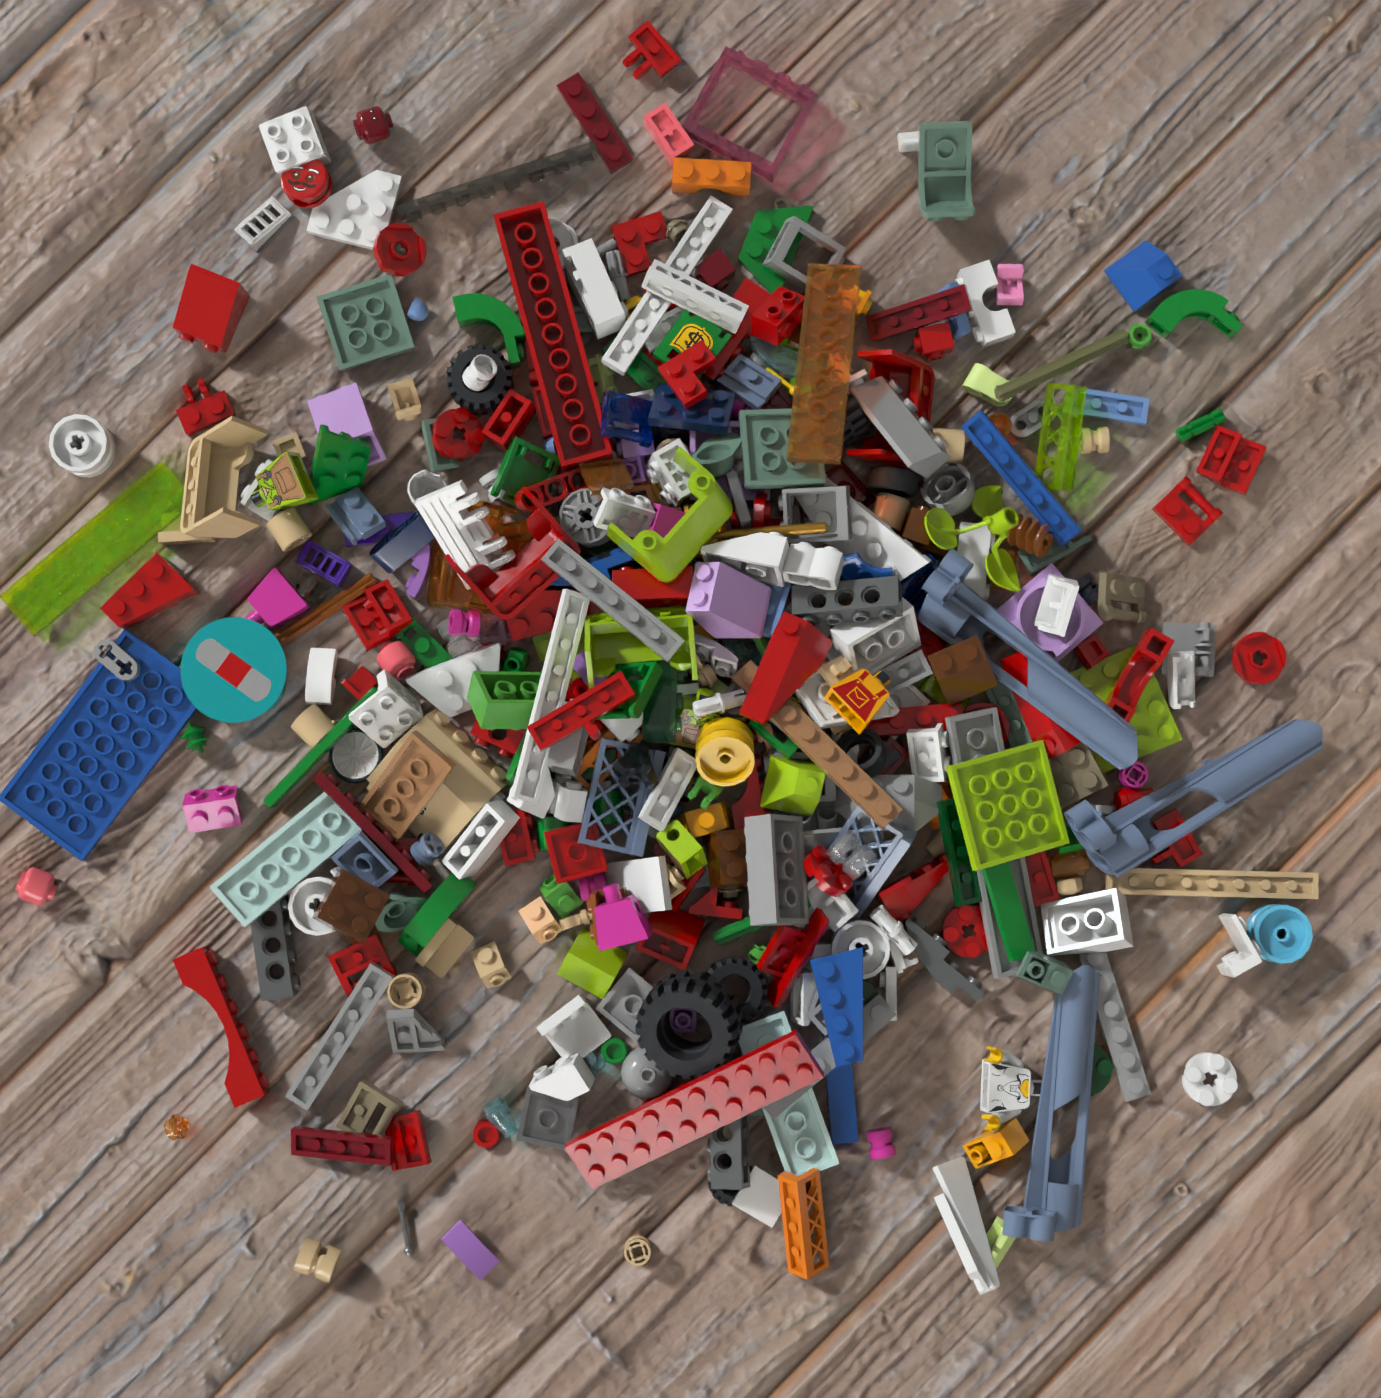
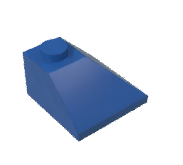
[1104,241,1182,312]

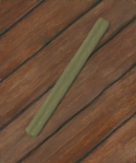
[994,329,1130,402]

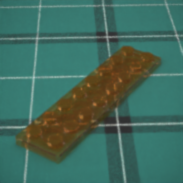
[786,263,862,464]

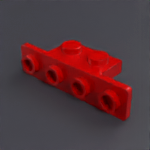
[756,908,830,1008]

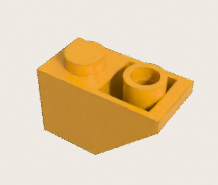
[962,1118,1029,1169]

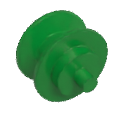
[180,723,210,754]

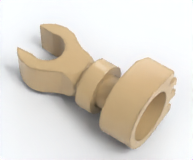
[559,909,592,931]

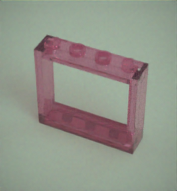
[682,46,817,182]

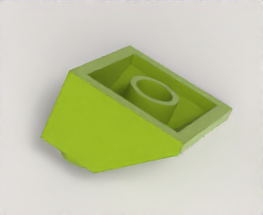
[760,755,825,816]

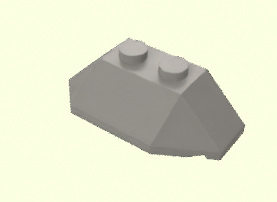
[835,775,942,833]

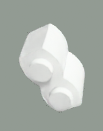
[782,542,844,590]
[547,774,588,823]

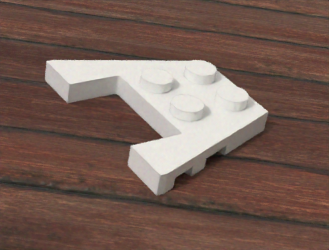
[794,638,900,729]

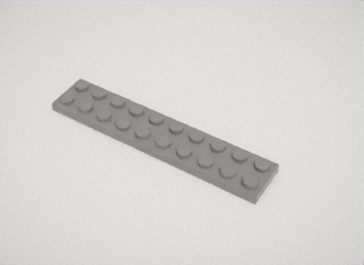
[945,707,1043,979]

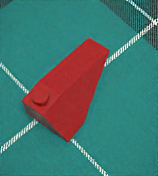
[1000,652,1081,759]

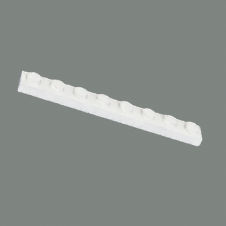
[601,196,733,376]
[510,589,590,805]

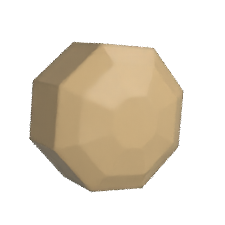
[1055,877,1083,895]

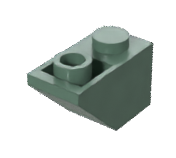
[1016,951,1074,995]

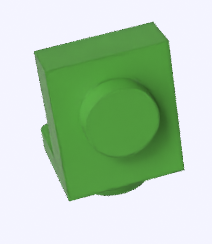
[539,875,583,919]

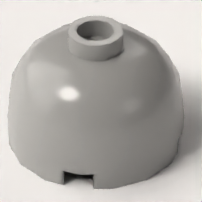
[921,463,975,516]
[621,1047,673,1099]

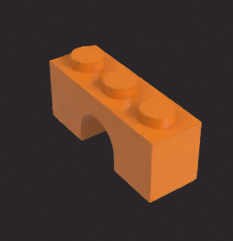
[672,157,751,197]

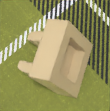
[818,655,854,687]

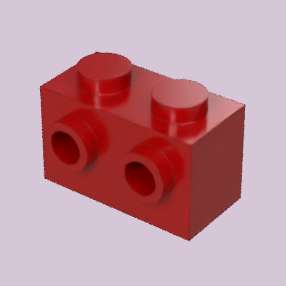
[751,286,808,346]

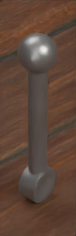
[396,1200,414,1257]

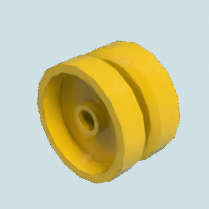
[695,717,755,787]

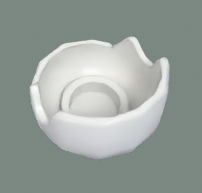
[407,470,447,507]

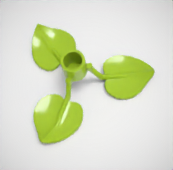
[924,485,1020,592]

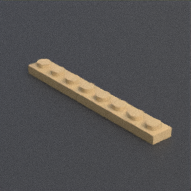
[1105,868,1319,899]

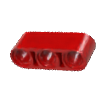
[514,468,591,512]

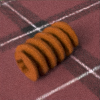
[995,513,1054,558]

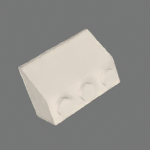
[830,597,921,675]

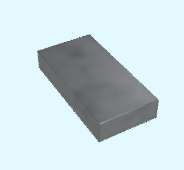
[726,471,751,528]

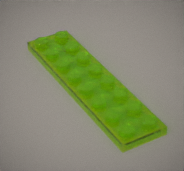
[0,461,184,637]

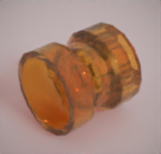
[989,412,1012,438]

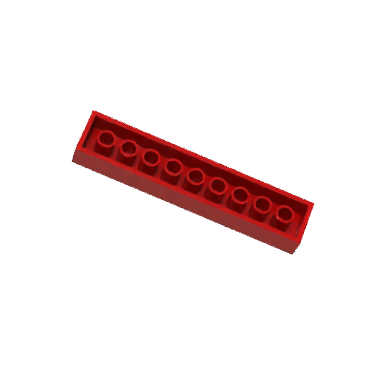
[493,201,614,472]

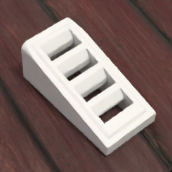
[234,196,291,252]

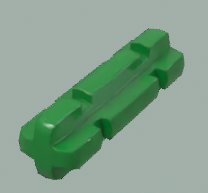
[1175,409,1226,442]

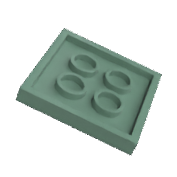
[317,274,416,372]
[739,408,826,489]

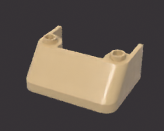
[180,416,268,538]

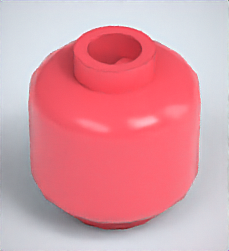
[377,641,416,680]
[15,867,58,906]

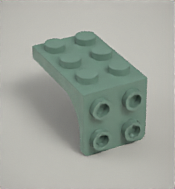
[918,121,976,221]

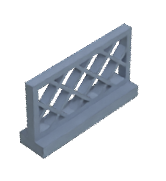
[577,738,666,857]
[807,805,917,920]

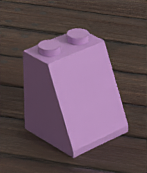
[307,383,387,467]
[685,562,772,638]

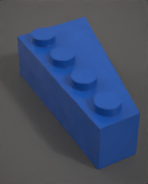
[810,947,863,1067]

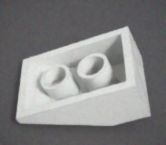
[701,532,789,587]
[1040,888,1133,956]

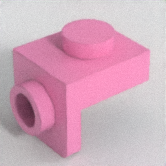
[995,264,1024,306]

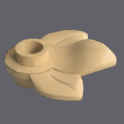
[687,655,718,690]

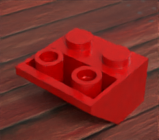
[636,909,705,971]

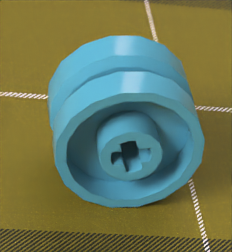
[1246,904,1313,964]

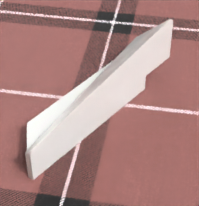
[933,1157,1000,1295]

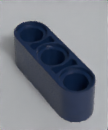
[369,509,435,574]

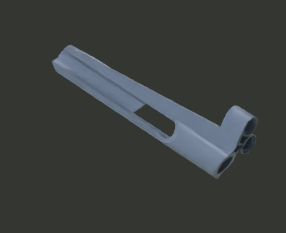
[917,549,1138,770]
[1064,719,1323,878]
[1002,965,1100,1241]

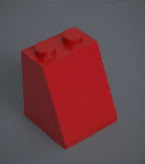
[172,264,250,353]

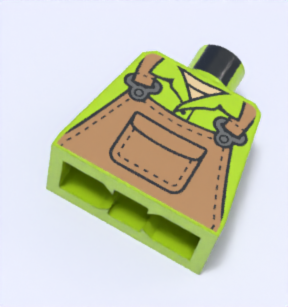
[251,452,318,511]
[667,688,720,749]
[654,819,707,879]

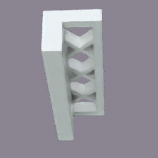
[641,259,749,334]

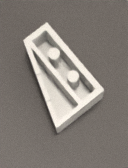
[563,238,628,339]

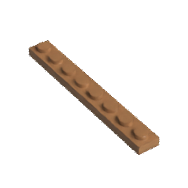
[731,660,903,830]

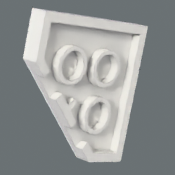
[306,170,403,250]

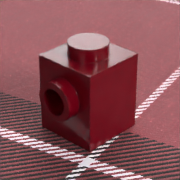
[694,249,736,291]

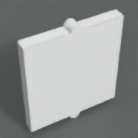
[732,1165,782,1228]

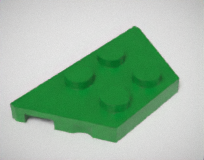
[738,205,813,294]
[308,425,371,505]

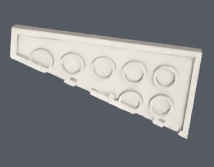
[795,474,932,581]

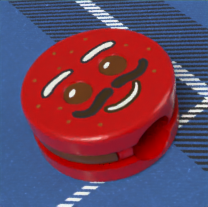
[281,159,333,209]

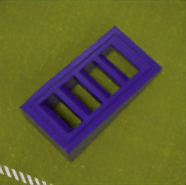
[295,539,354,588]

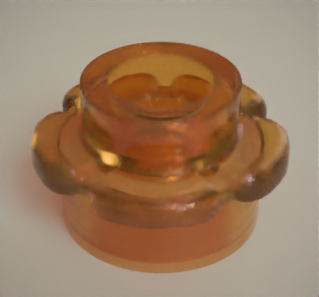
[164,1114,189,1140]

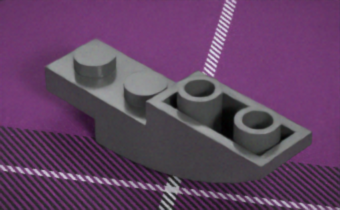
[902,917,985,1002]

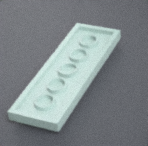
[210,787,361,928]
[738,1011,839,1176]

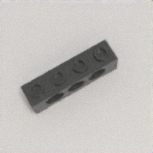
[792,576,903,626]
[251,894,301,1001]
[707,1114,750,1190]

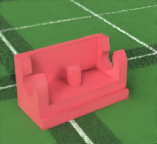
[644,102,694,167]

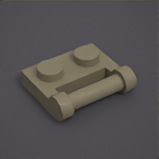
[1097,572,1147,626]
[336,1079,403,1135]

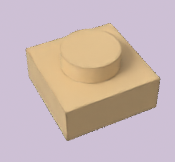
[272,432,307,460]

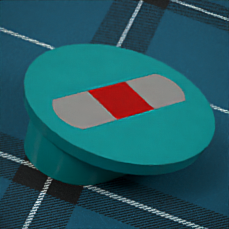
[180,617,287,723]

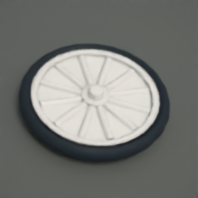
[329,728,383,783]

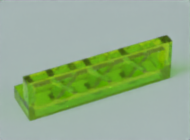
[1035,382,1087,491]

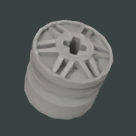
[559,488,613,548]

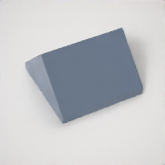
[331,830,398,888]

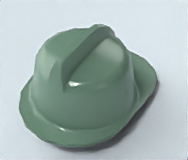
[692,433,741,480]
[375,891,428,932]

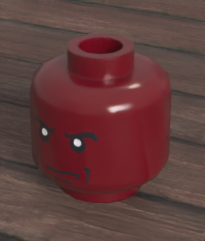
[353,106,393,144]

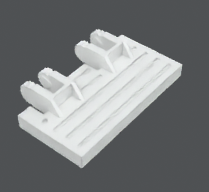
[414,480,516,590]

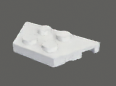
[405,641,501,718]

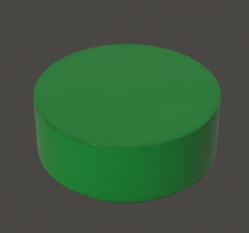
[601,1037,628,1064]

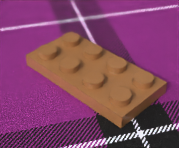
[357,730,457,843]

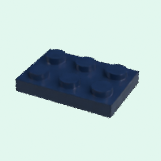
[648,383,736,435]

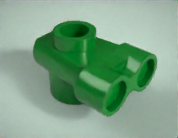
[500,647,530,672]

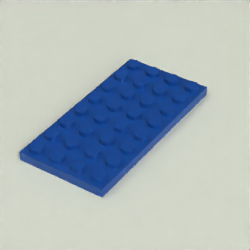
[0,628,198,861]

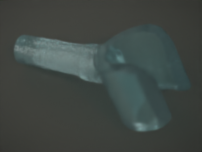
[586,1051,607,1090]

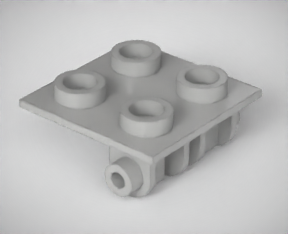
[1161,622,1216,677]

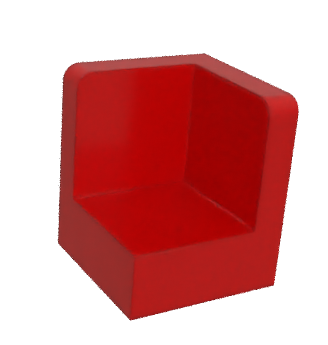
[341,665,379,700]

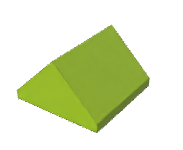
[557,927,628,1000]

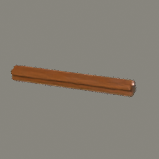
[274,573,378,647]

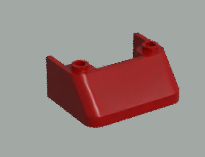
[846,349,935,468]
[444,486,580,620]

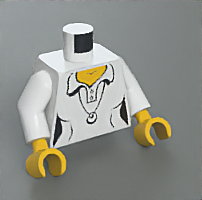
[980,1046,1042,1131]

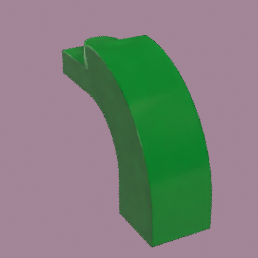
[1144,289,1243,339]
[452,293,526,369]
[398,873,477,957]

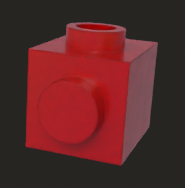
[913,321,955,361]

